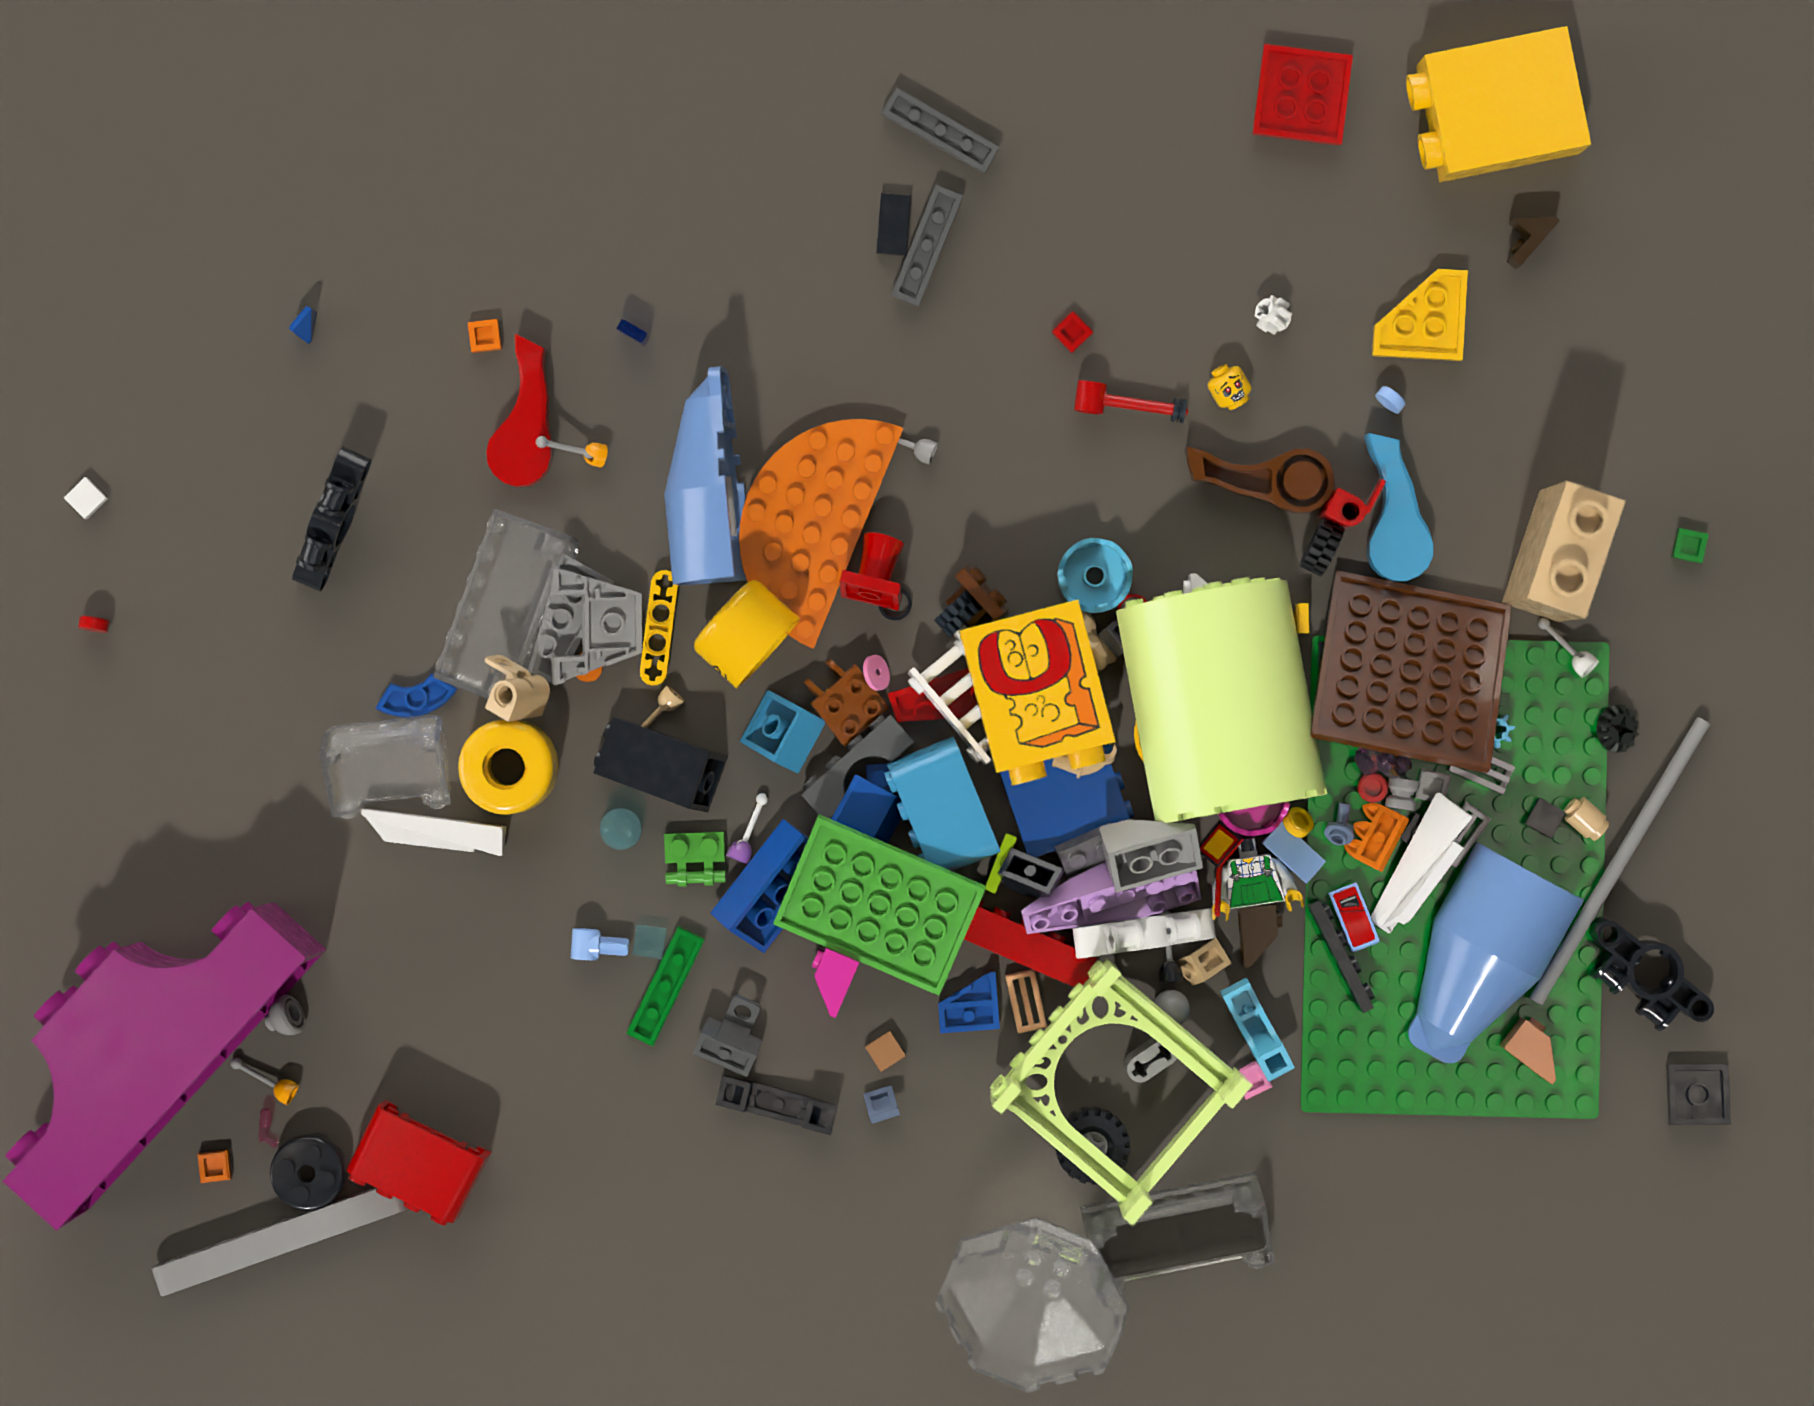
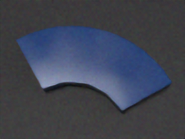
[375,673,458,717]

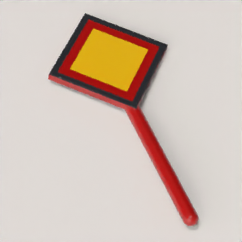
[1199,821,1243,917]

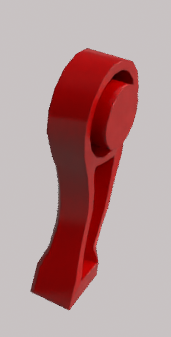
[486,334,553,488]

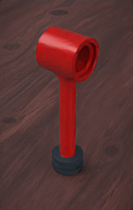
[1074,380,1188,423]

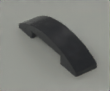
[715,1075,838,1135]

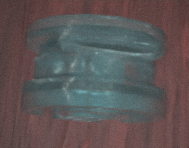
[600,808,642,850]

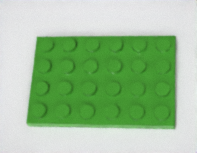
[773,814,986,996]

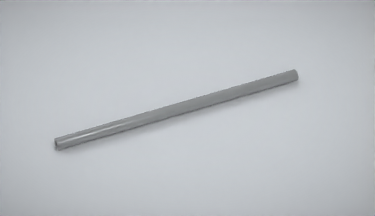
[1529,717,1710,1005]

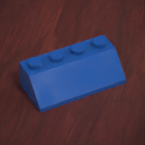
[710,819,809,953]

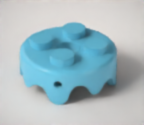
[1057,538,1133,613]

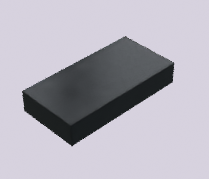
[876,193,911,256]

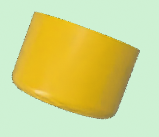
[694,580,800,689]
[458,720,559,815]

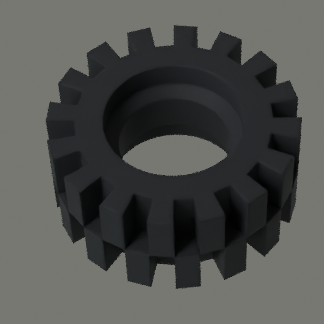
[1299,518,1345,577]

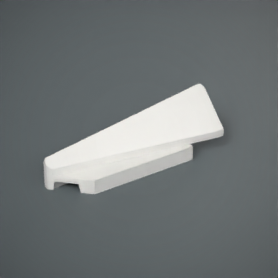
[1371,792,1472,933]
[361,809,507,856]

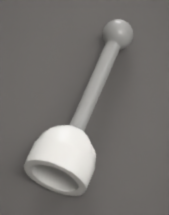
[1538,618,1599,678]

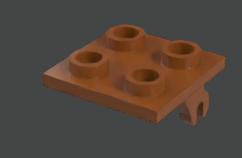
[803,659,889,747]

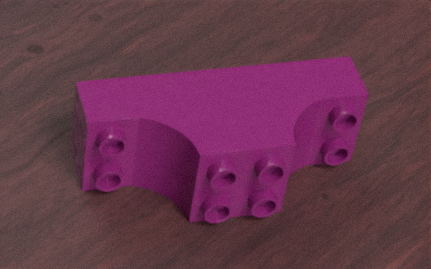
[2,901,327,1231]

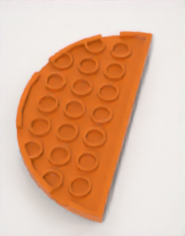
[739,419,903,649]

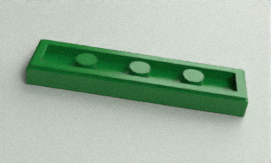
[626,926,705,1047]

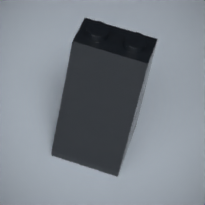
[593,717,728,813]

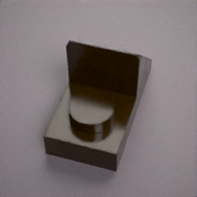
[1507,216,1560,269]

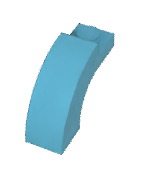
[1220,978,1295,1082]

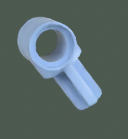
[571,928,629,960]

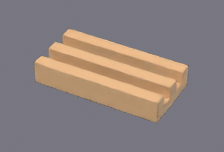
[1005,969,1047,1034]

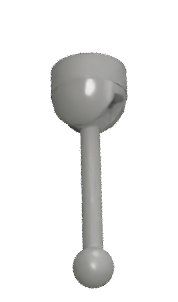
[898,438,938,465]

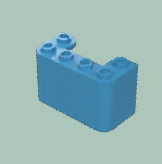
[884,736,1001,872]

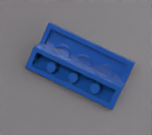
[832,774,902,844]

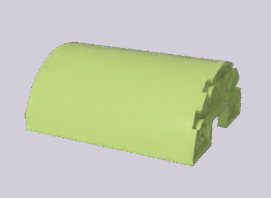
[1116,577,1327,823]

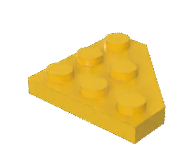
[1372,269,1468,361]

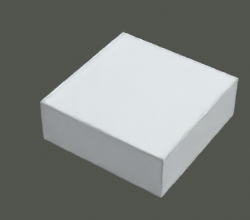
[64,477,108,519]

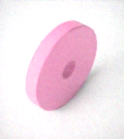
[863,655,890,691]

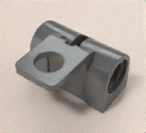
[692,994,763,1077]

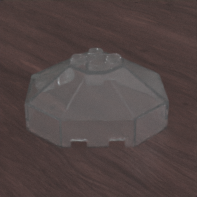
[935,1217,1130,1393]

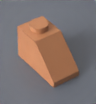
[1499,1017,1556,1085]

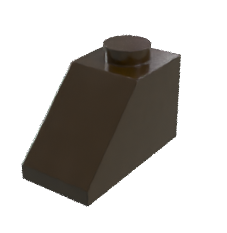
[1237,903,1283,968]

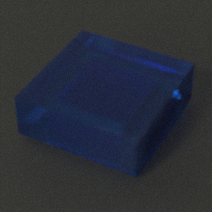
[616,319,649,346]

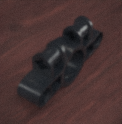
[292,447,371,592]
[1589,918,1715,1031]

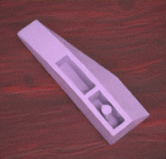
[1021,862,1201,934]

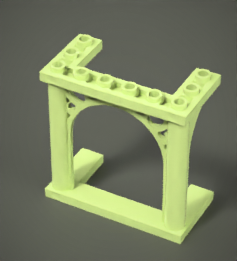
[990,958,1253,1226]

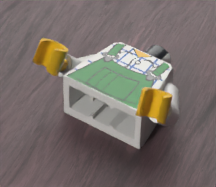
[1211,838,1304,921]

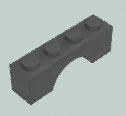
[801,715,914,818]

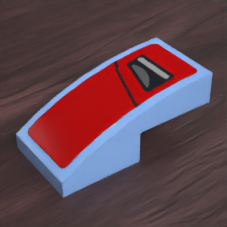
[1328,883,1380,953]

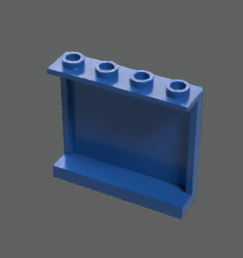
[1000,743,1134,857]

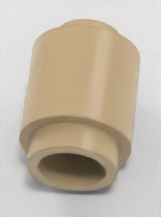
[1564,797,1610,841]

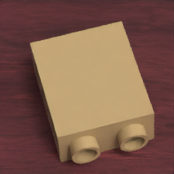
[1502,481,1625,622]

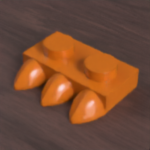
[1344,803,1410,872]

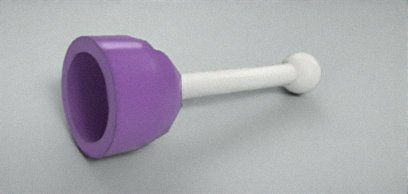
[726,793,768,864]

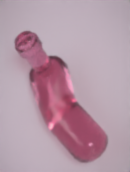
[258,1108,278,1148]

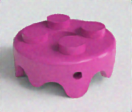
[1218,801,1290,836]

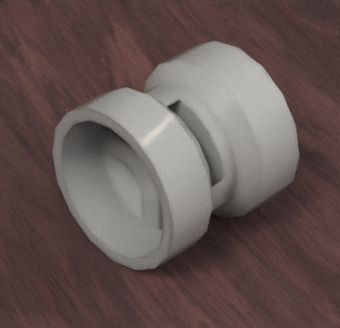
[1385,777,1419,811]

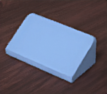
[1261,821,1326,884]

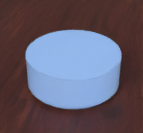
[1375,386,1406,414]

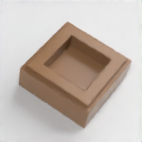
[865,1030,906,1072]

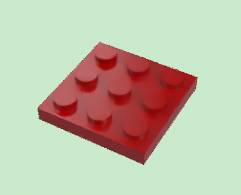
[1252,44,1353,146]

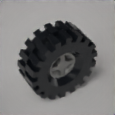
[1055,1106,1131,1185]

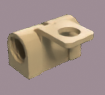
[484,655,550,722]

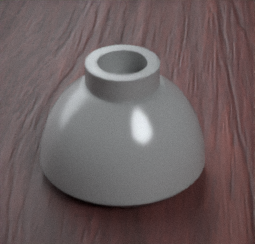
[264,994,305,1035]

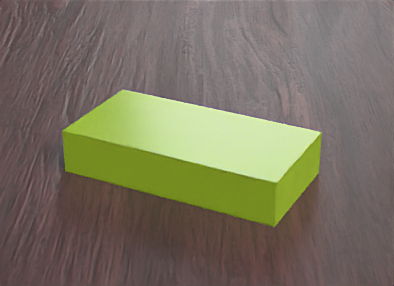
[985,833,1017,894]

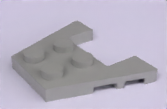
[551,567,642,685]

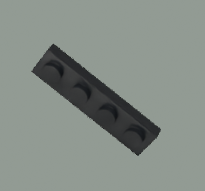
[1306,899,1375,1013]

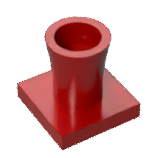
[839,532,904,611]

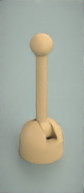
[641,685,684,728]

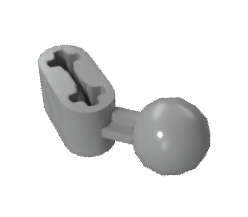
[1124,990,1190,1082]

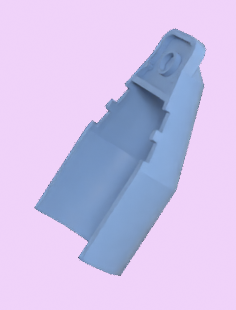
[664,366,747,585]
[1407,842,1584,1064]

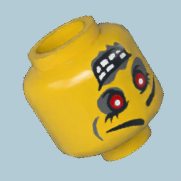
[1207,364,1252,410]

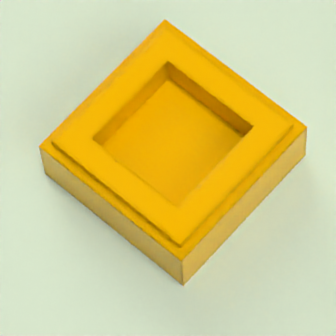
[1293,603,1309,634]

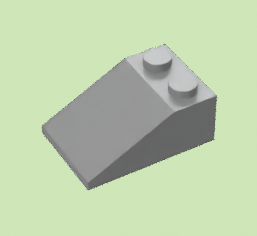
[1099,819,1203,893]

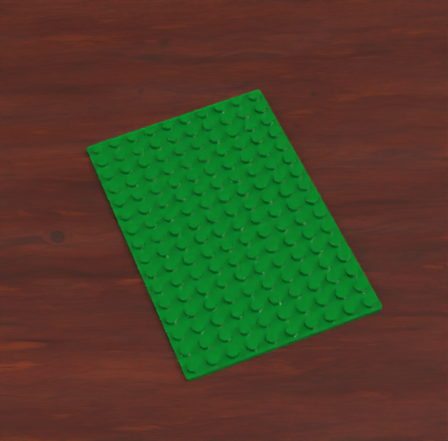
[1300,636,1610,1119]

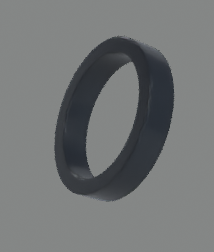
[878,588,912,621]

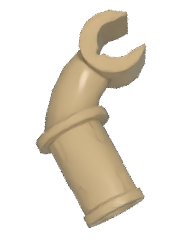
[1052,744,1117,779]

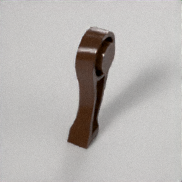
[1185,447,1334,514]

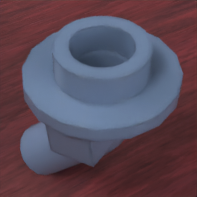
[1324,802,1354,846]

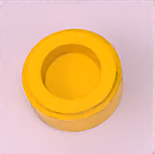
[1283,807,1314,838]

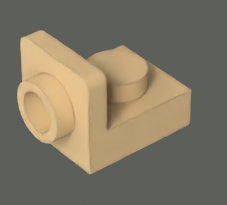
[1178,938,1232,986]

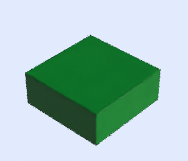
[1671,528,1709,564]

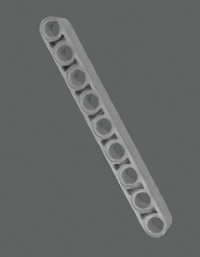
[151,1187,407,1296]

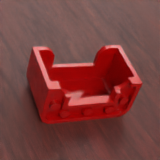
[346,1100,491,1226]

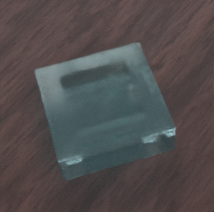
[632,924,667,959]

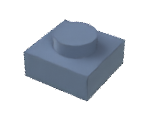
[863,1085,900,1123]

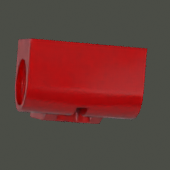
[1318,479,1386,529]

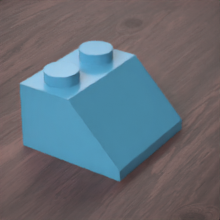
[740,689,825,774]

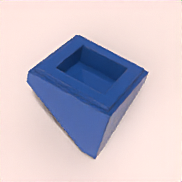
[289,306,317,344]

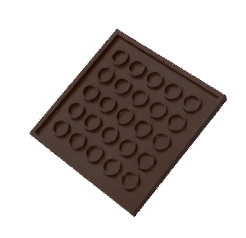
[1310,570,1512,773]

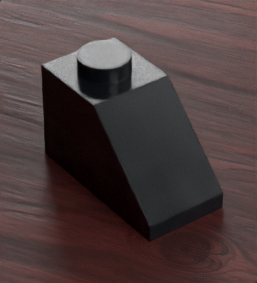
[998,848,1064,898]

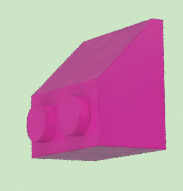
[812,947,859,1018]

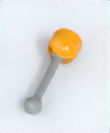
[536,436,608,468]
[230,1057,299,1106]

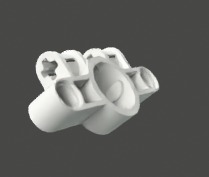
[1072,908,1216,958]

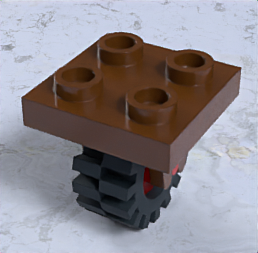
[934,566,1008,637]

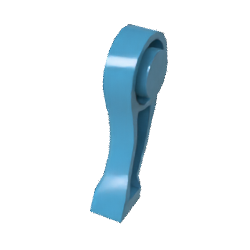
[1364,433,1433,582]

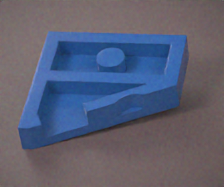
[938,971,1000,1034]

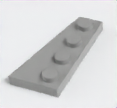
[528,552,614,684]

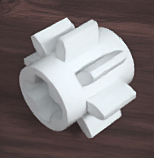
[1254,295,1292,335]

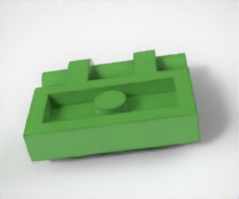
[664,831,726,887]

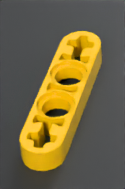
[640,570,679,686]

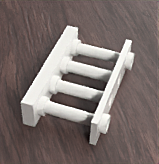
[908,625,991,765]

